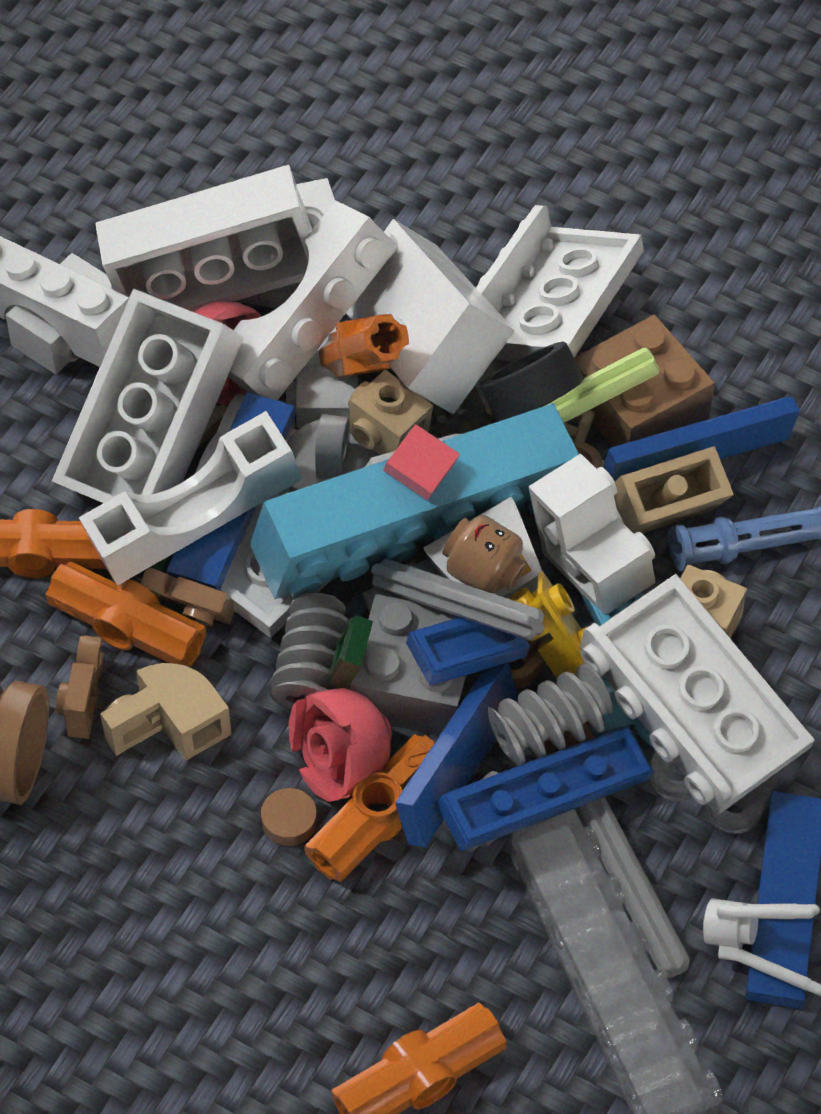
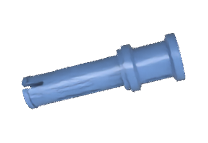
[668,506,821,572]

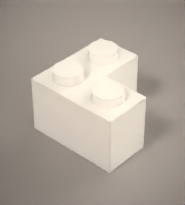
[528,454,656,615]

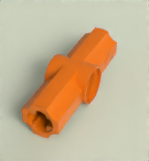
[319,314,409,377]
[0,509,107,579]
[45,561,207,667]
[305,734,435,882]
[331,1002,507,1114]

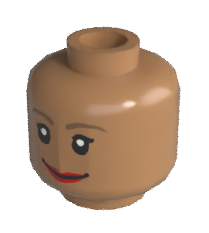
[442,515,527,594]

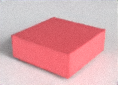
[383,424,460,501]

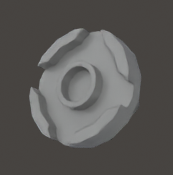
[287,414,379,492]

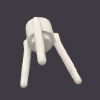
[703,898,821,997]

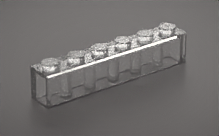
[511,809,723,1114]

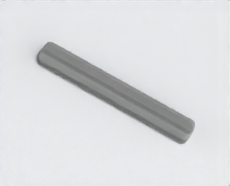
[371,559,545,640]
[575,797,690,978]

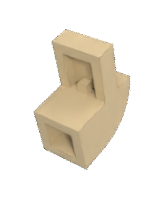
[100,663,232,761]

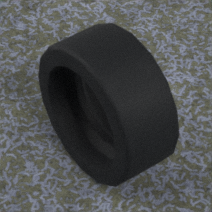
[479,341,584,422]

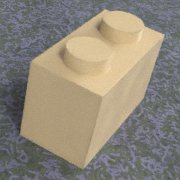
[614,446,734,534]

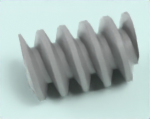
[269,593,350,709]
[487,663,613,766]

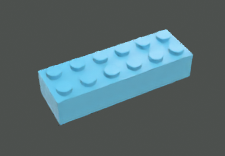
[250,403,579,600]

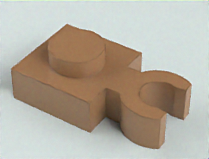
[140,568,235,627]
[56,635,105,739]

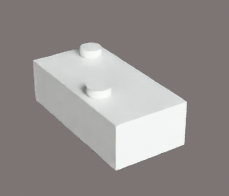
[95,165,313,312]
[346,219,515,414]
[52,289,244,503]

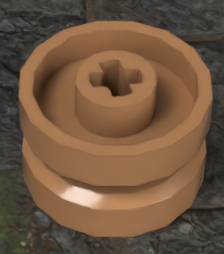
[0,680,49,805]

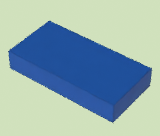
[406,617,530,686]

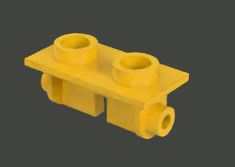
[510,571,588,679]

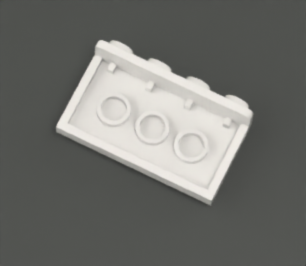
[476,205,644,361]
[580,574,815,815]

